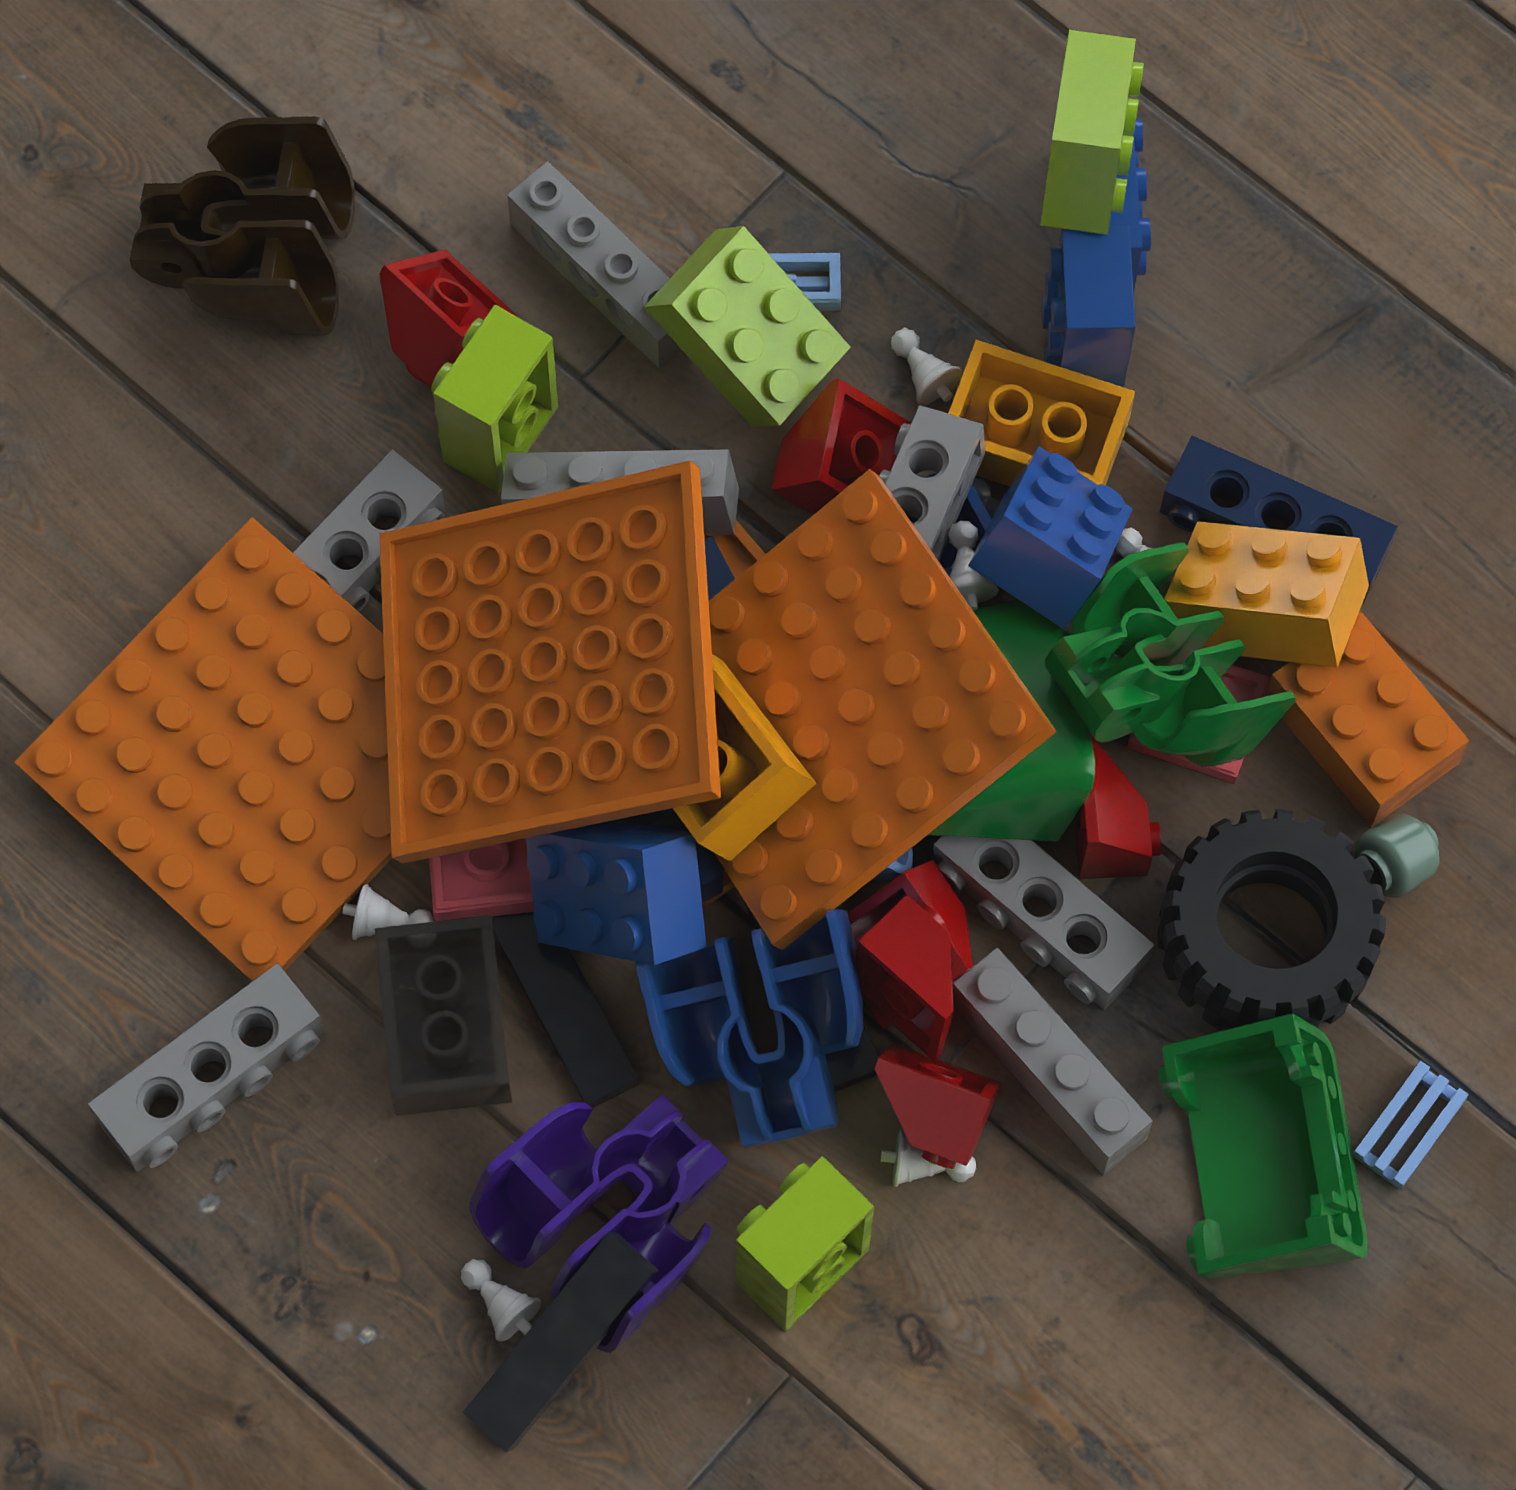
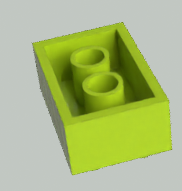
[1040,30,1144,235]
[644,226,851,427]
[431,305,558,494]
[736,1156,874,1332]

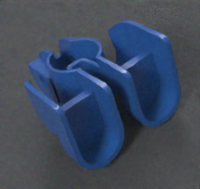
[635,909,864,1149]

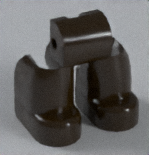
[130,116,355,335]

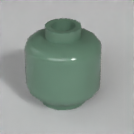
[1354,813,1440,898]

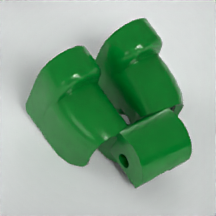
[1045,542,1297,767]

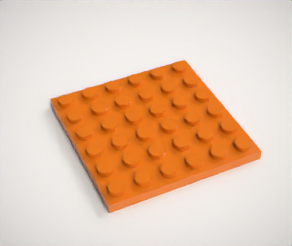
[379,460,721,864]
[709,469,1057,950]
[14,517,392,982]

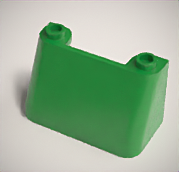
[929,600,1095,842]
[1159,1013,1368,1279]

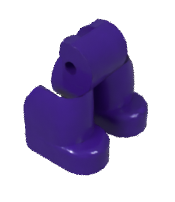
[469,1094,729,1353]

